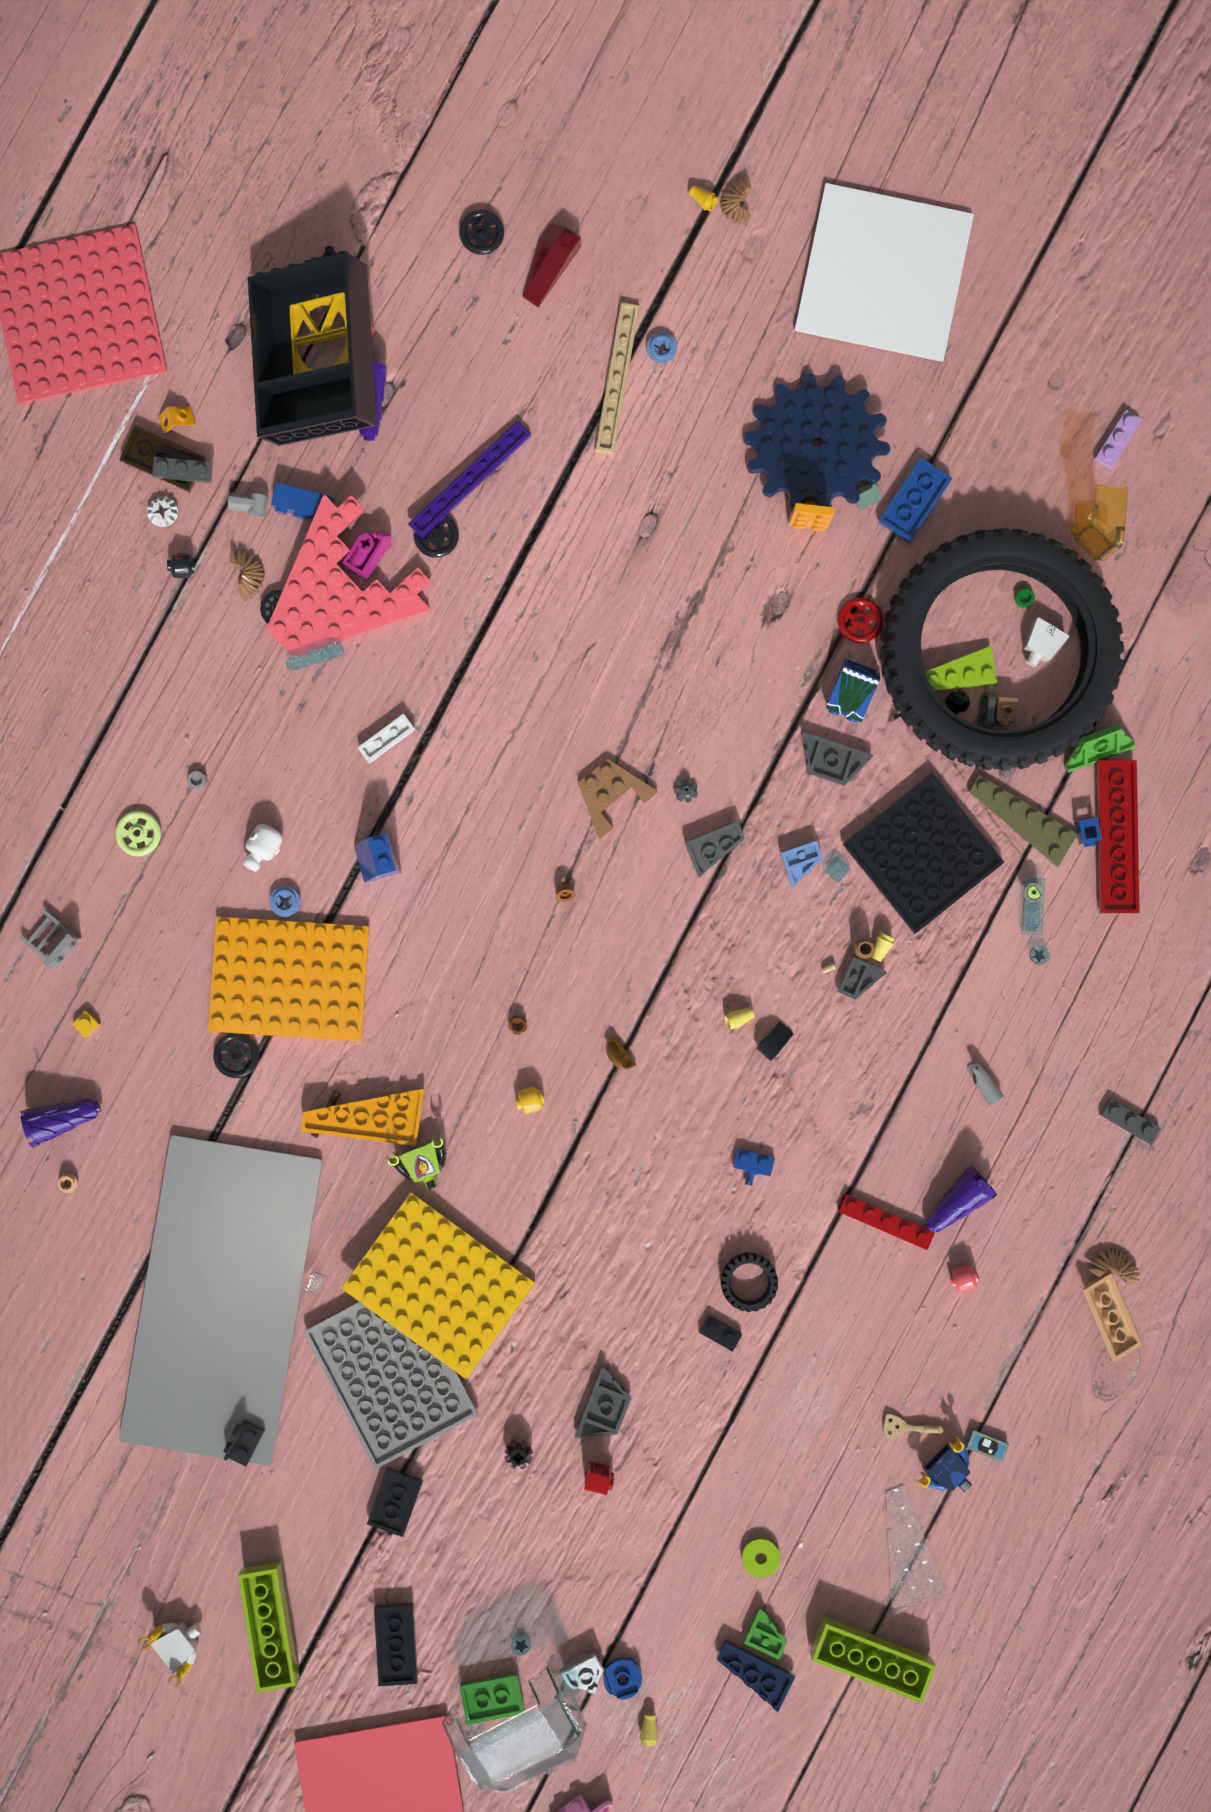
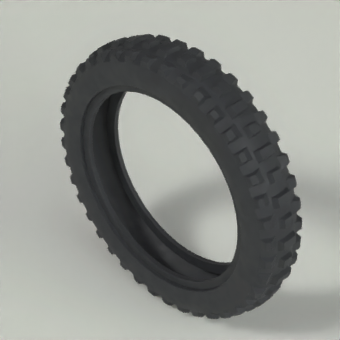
[880,528,1124,771]

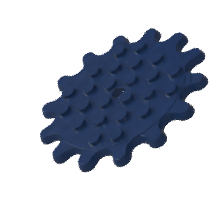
[743,373,891,511]

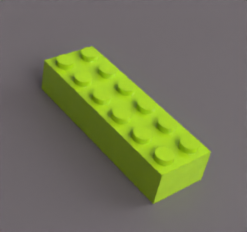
[238,1561,300,1693]
[810,1615,936,1703]

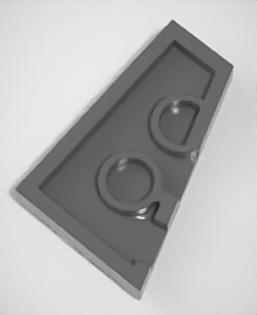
[684,821,745,878]

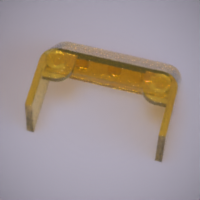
[1071,484,1128,561]

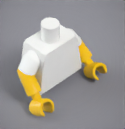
[138,1622,202,1688]

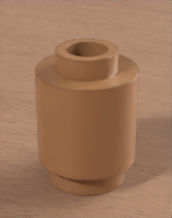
[853,939,875,959]

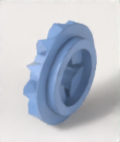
[647,333,677,364]
[270,886,301,917]

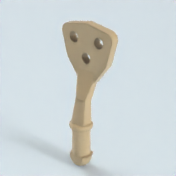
[883,1413,944,1439]

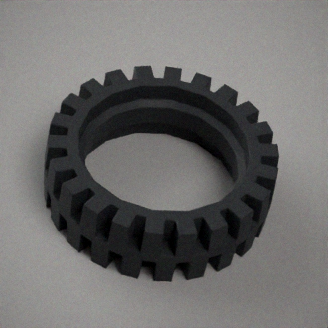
[721,1252,778,1312]

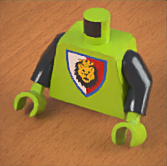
[386,1134,447,1190]

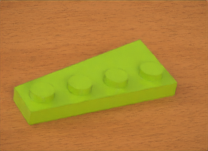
[925,646,997,692]

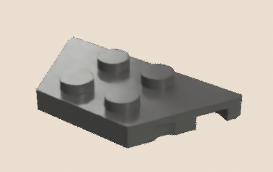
[802,732,873,786]
[575,1366,631,1438]

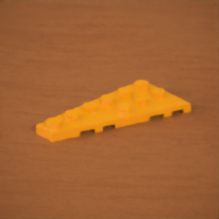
[301,1088,424,1146]

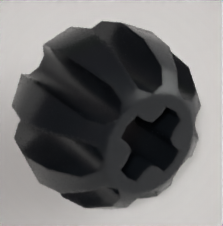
[504,1440,533,1470]

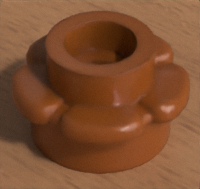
[508,1016,527,1035]

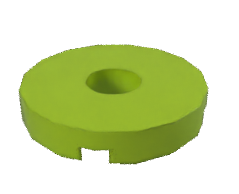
[741,1537,780,1578]

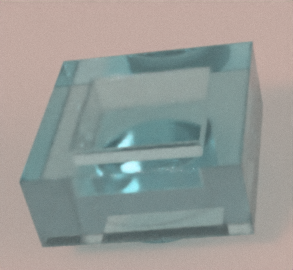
[823,856,850,883]

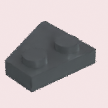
[837,957,887,1000]

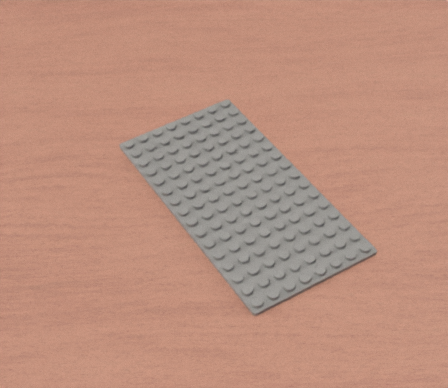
[119,1135,322,1466]

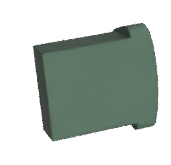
[856,481,881,510]

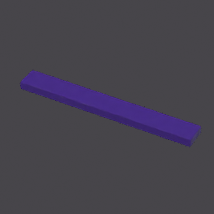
[408,421,531,539]

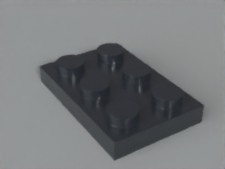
[367,1467,423,1537]

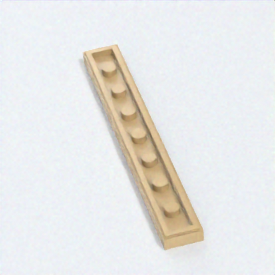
[595,302,640,455]

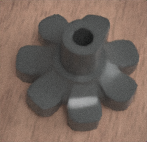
[674,778,698,803]

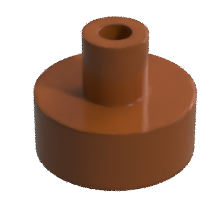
[555,882,575,902]

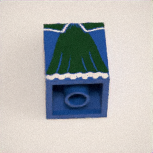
[826,658,880,723]
[354,833,401,883]

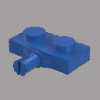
[733,1148,775,1186]

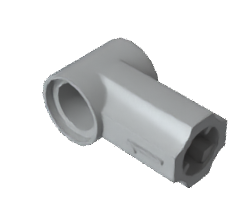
[228,492,268,517]

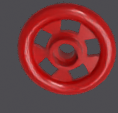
[837,598,883,643]

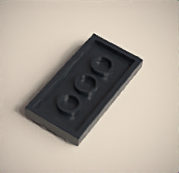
[374,1603,418,1686]

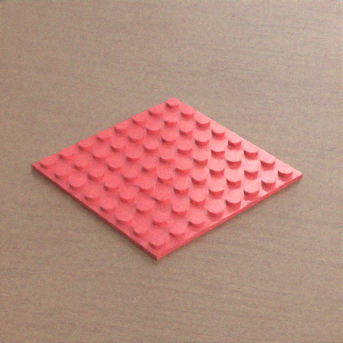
[0,224,167,404]
[294,1715,464,1812]

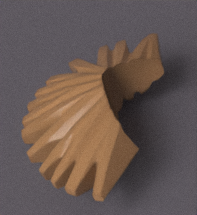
[720,175,752,226]
[230,551,265,602]
[1088,1248,1140,1283]

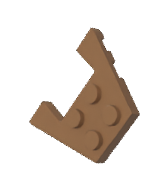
[578,759,658,839]

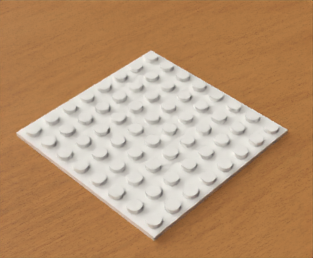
[795,183,974,362]

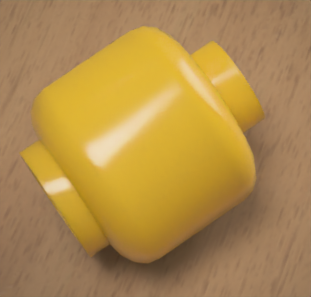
[515,1086,545,1114]

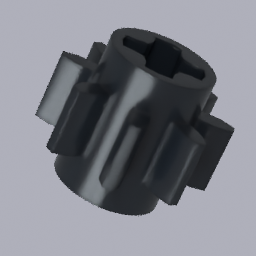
[946,689,970,715]

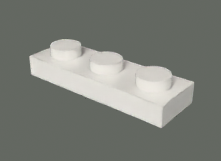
[358,714,415,764]

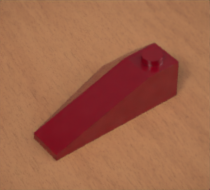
[523,224,581,308]

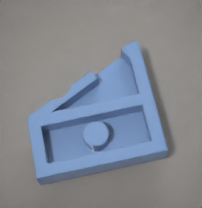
[780,840,823,888]

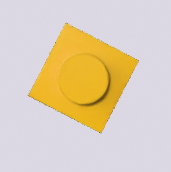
[72,1011,100,1038]

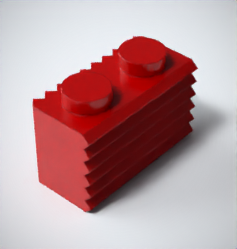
[584,1461,614,1495]

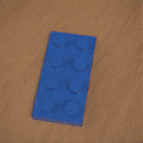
[878,458,952,543]

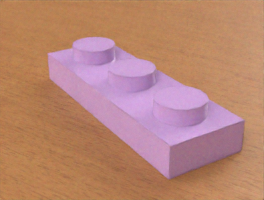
[1094,410,1142,469]

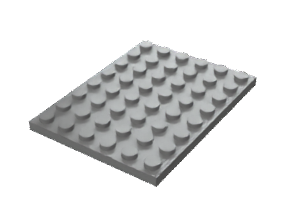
[304,1301,478,1469]

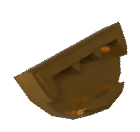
[606,1035,636,1070]

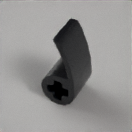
[756,1022,793,1061]

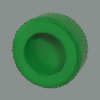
[1014,588,1035,608]

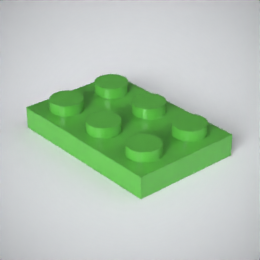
[460,1672,525,1725]

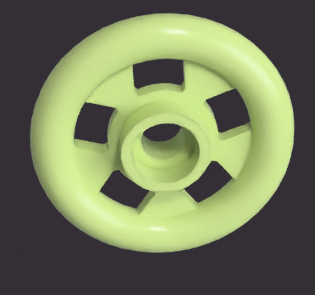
[115,810,161,856]

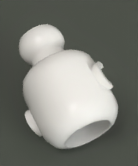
[242,824,283,872]

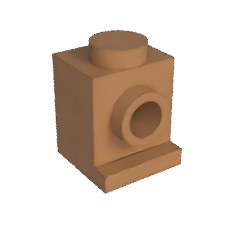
[994,697,1018,726]

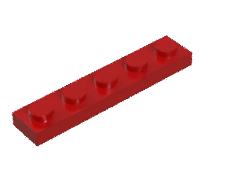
[838,1194,935,1250]

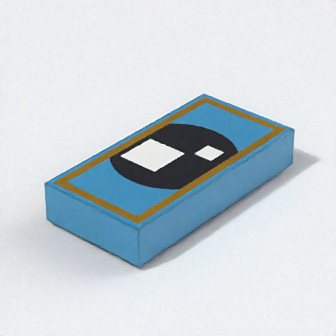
[965,1429,1009,1463]

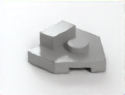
[560,1651,604,1694]

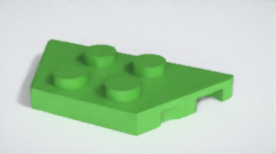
[1064,724,1136,773]

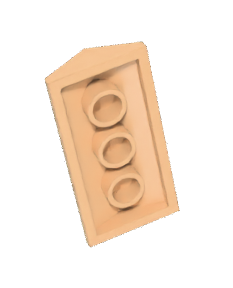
[1082,1273,1142,1362]

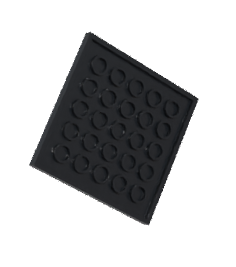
[842,773,1005,934]

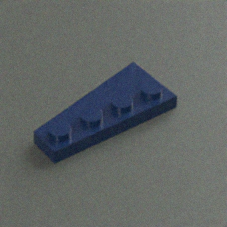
[717,1640,795,1712]

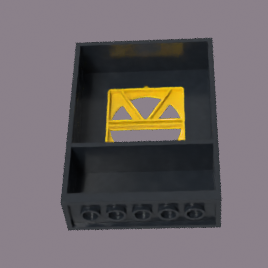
[247,251,377,446]

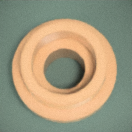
[58,1173,78,1193]

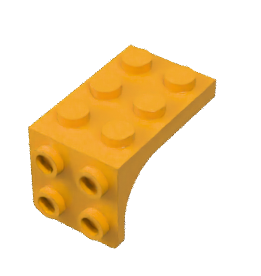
[789,500,835,531]

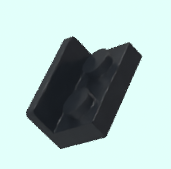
[223,1419,265,1467]

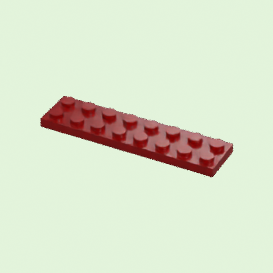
[1097,760,1140,914]

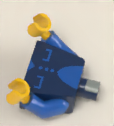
[916,1437,972,1492]

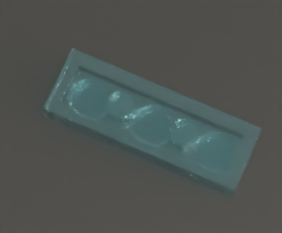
[285,643,345,672]
[1021,877,1045,936]

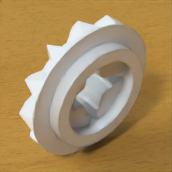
[147,496,178,527]

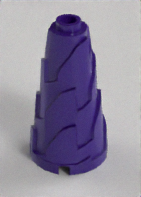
[359,362,387,441]
[20,1099,101,1148]
[925,1166,997,1232]

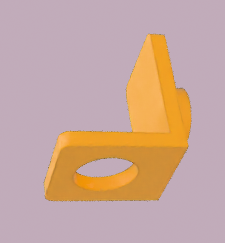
[159,407,195,433]

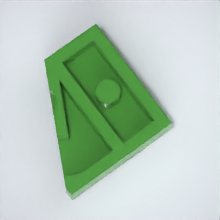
[743,1607,787,1660]

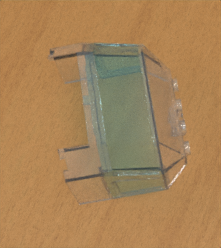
[442,1654,587,1794]

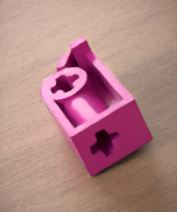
[342,531,391,580]

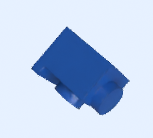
[1074,818,1102,847]

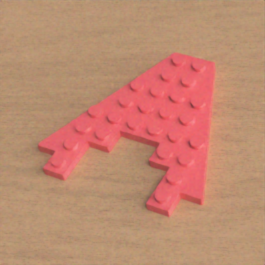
[267,495,431,657]

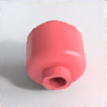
[950,1265,980,1292]

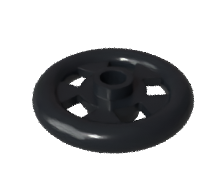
[459,209,504,255]
[413,516,459,558]
[213,1033,259,1078]

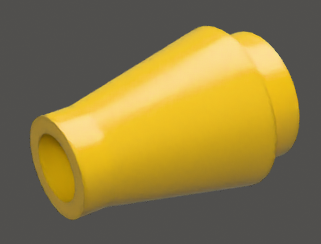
[689,185,718,211]

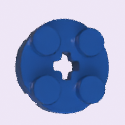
[603,1657,642,1700]

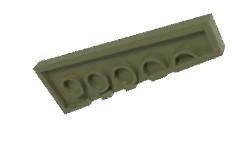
[968,775,1078,867]

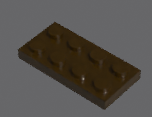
[119,425,206,493]

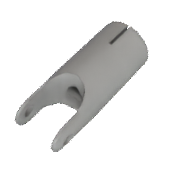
[968,1063,1004,1105]

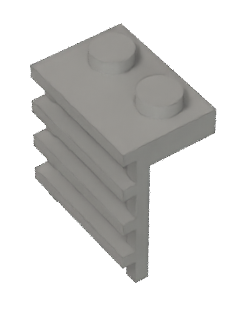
[19,909,81,968]

